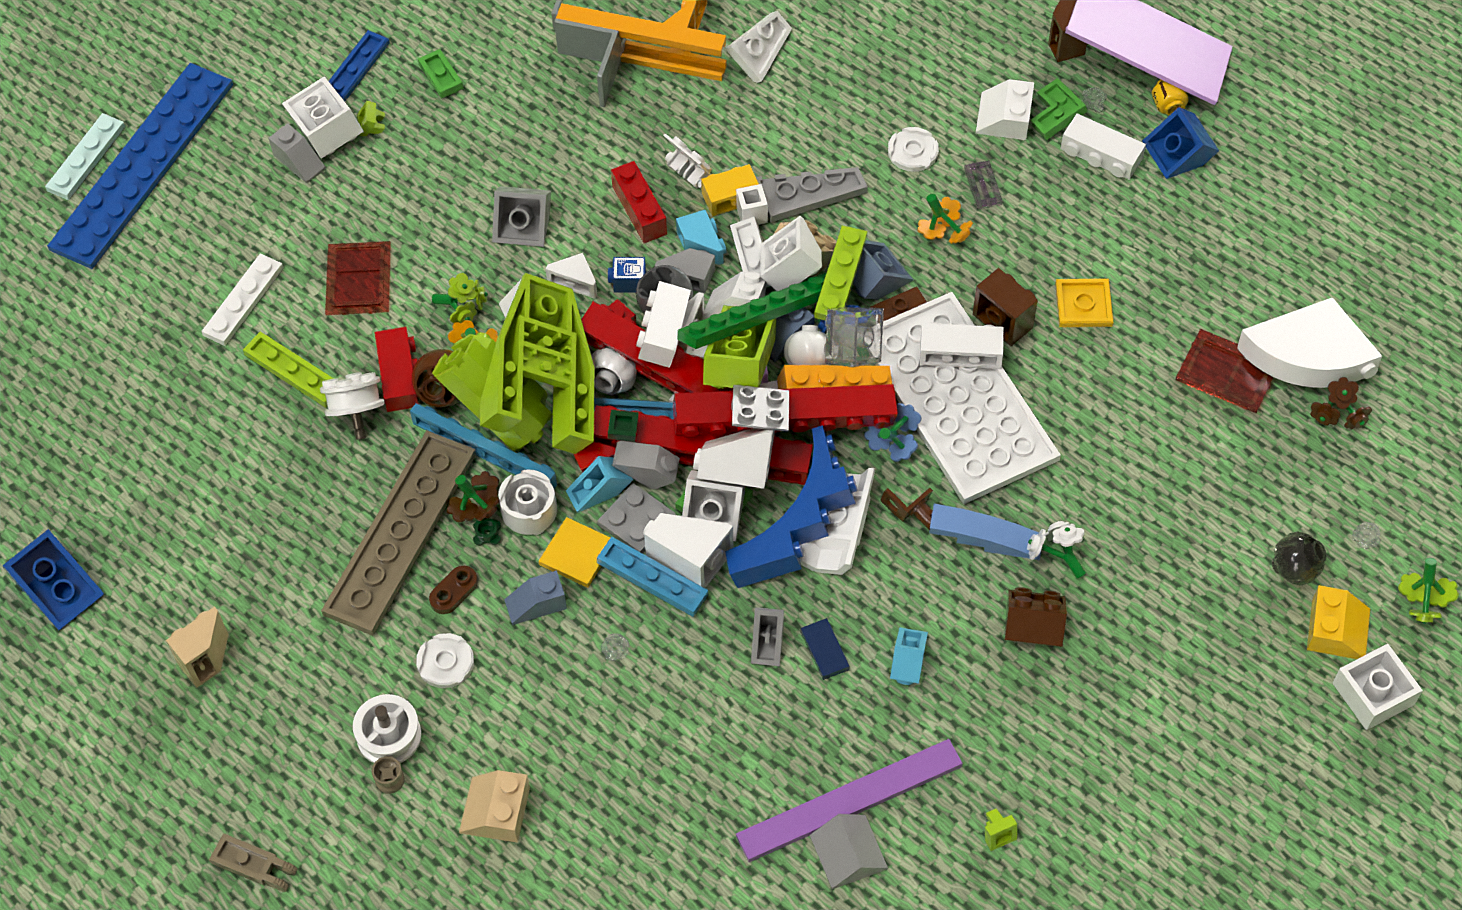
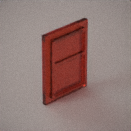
[325,241,391,315]
[1175,329,1274,413]

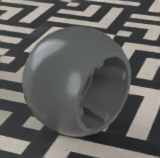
[636,265,694,314]

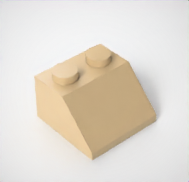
[459,770,530,843]

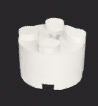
[498,470,557,535]

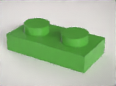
[418,49,464,99]

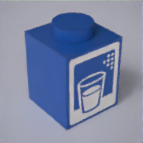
[608,257,646,293]

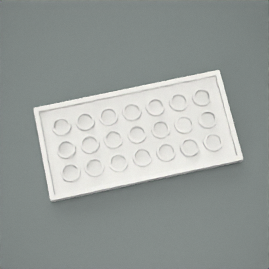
[859,292,1061,504]

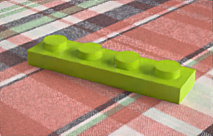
[814,225,868,324]
[243,331,334,408]

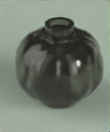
[1272,531,1327,586]

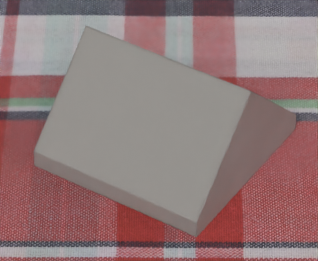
[810,814,888,889]

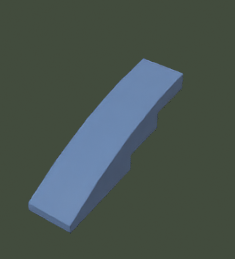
[929,504,1041,560]

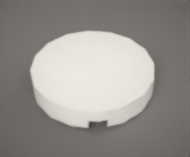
[888,127,939,172]
[417,633,474,688]

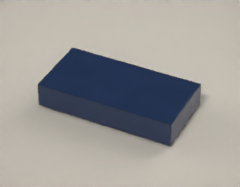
[800,618,850,680]

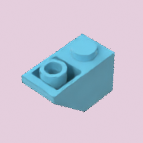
[676,210,727,265]

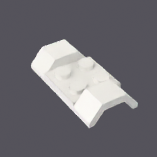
[800,468,875,575]

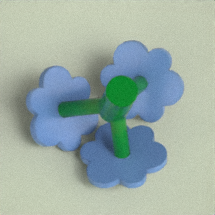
[864,403,922,462]

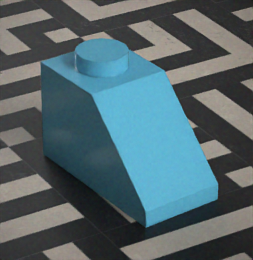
[566,456,633,513]
[890,628,928,685]

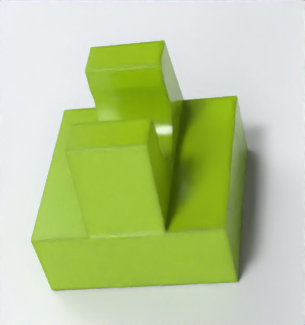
[357,101,385,136]
[985,808,1017,851]

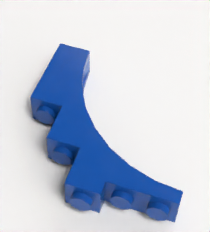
[725,425,858,588]

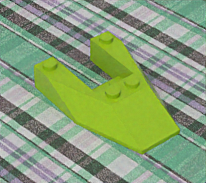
[480,273,595,454]

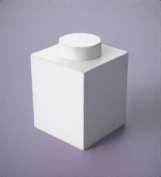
[736,184,768,225]

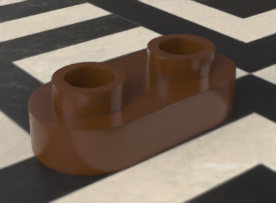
[429,566,478,614]

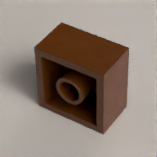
[972,267,1038,347]

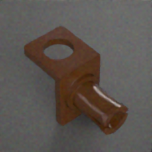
[880,488,933,531]

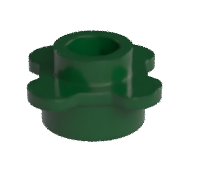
[473,518,501,546]

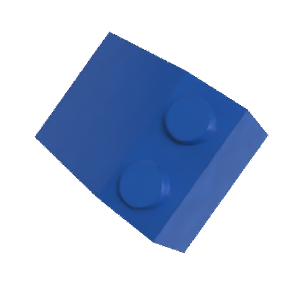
[3,529,104,630]

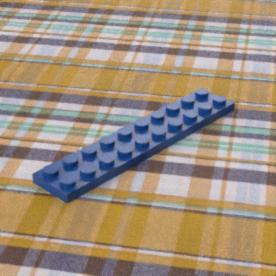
[47,63,233,269]

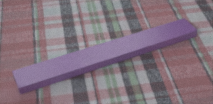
[736,739,963,862]

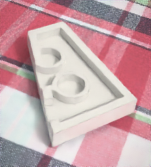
[725,11,792,83]

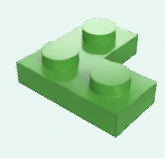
[1030,78,1088,140]

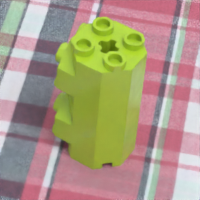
[432,332,553,453]

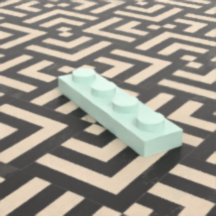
[45,113,125,200]

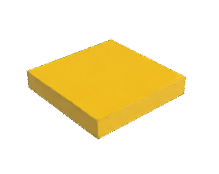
[1055,279,1113,327]
[539,517,611,588]

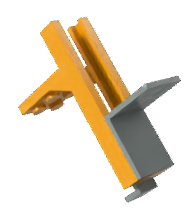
[551,0,727,107]

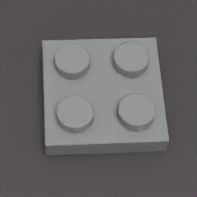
[597,483,676,553]

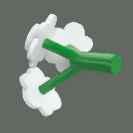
[1027,521,1086,579]

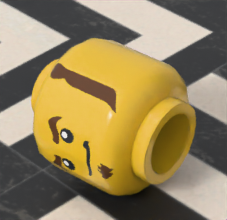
[1152,79,1189,116]

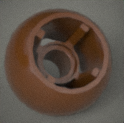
[412,349,460,408]

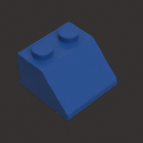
[1142,107,1219,179]

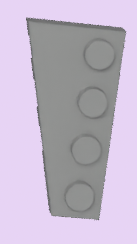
[756,167,868,222]

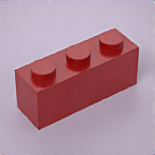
[611,161,667,244]
[374,327,419,412]

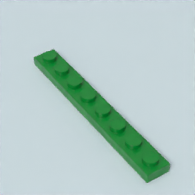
[677,273,853,349]

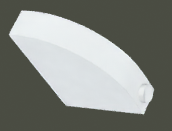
[1237,298,1382,388]

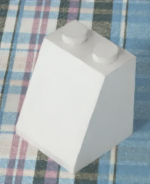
[693,428,775,488]
[643,513,734,588]

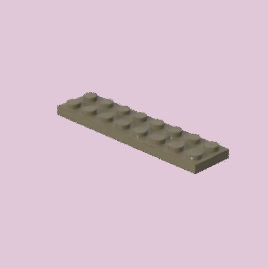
[321,430,476,636]

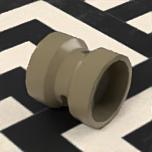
[372,756,405,794]

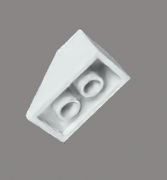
[282,77,364,159]

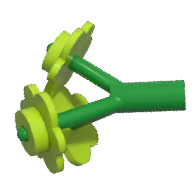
[432,273,488,324]
[1398,558,1459,624]

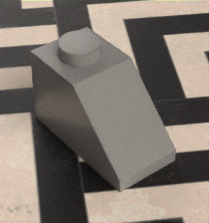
[268,123,326,183]
[654,248,715,294]
[612,441,680,490]

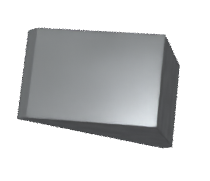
[751,607,784,666]

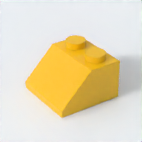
[1307,585,1370,659]

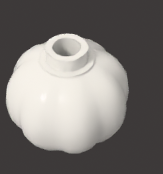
[784,325,835,365]
[591,346,637,395]

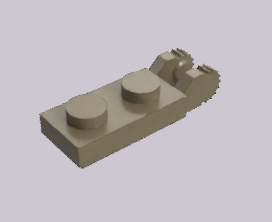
[209,834,298,892]

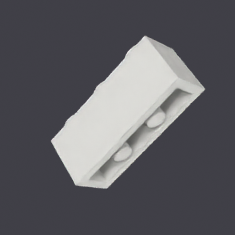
[1061,114,1146,180]
[636,281,691,368]
[920,322,1003,369]

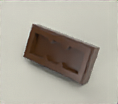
[870,286,927,324]

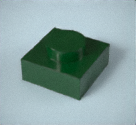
[608,410,639,442]

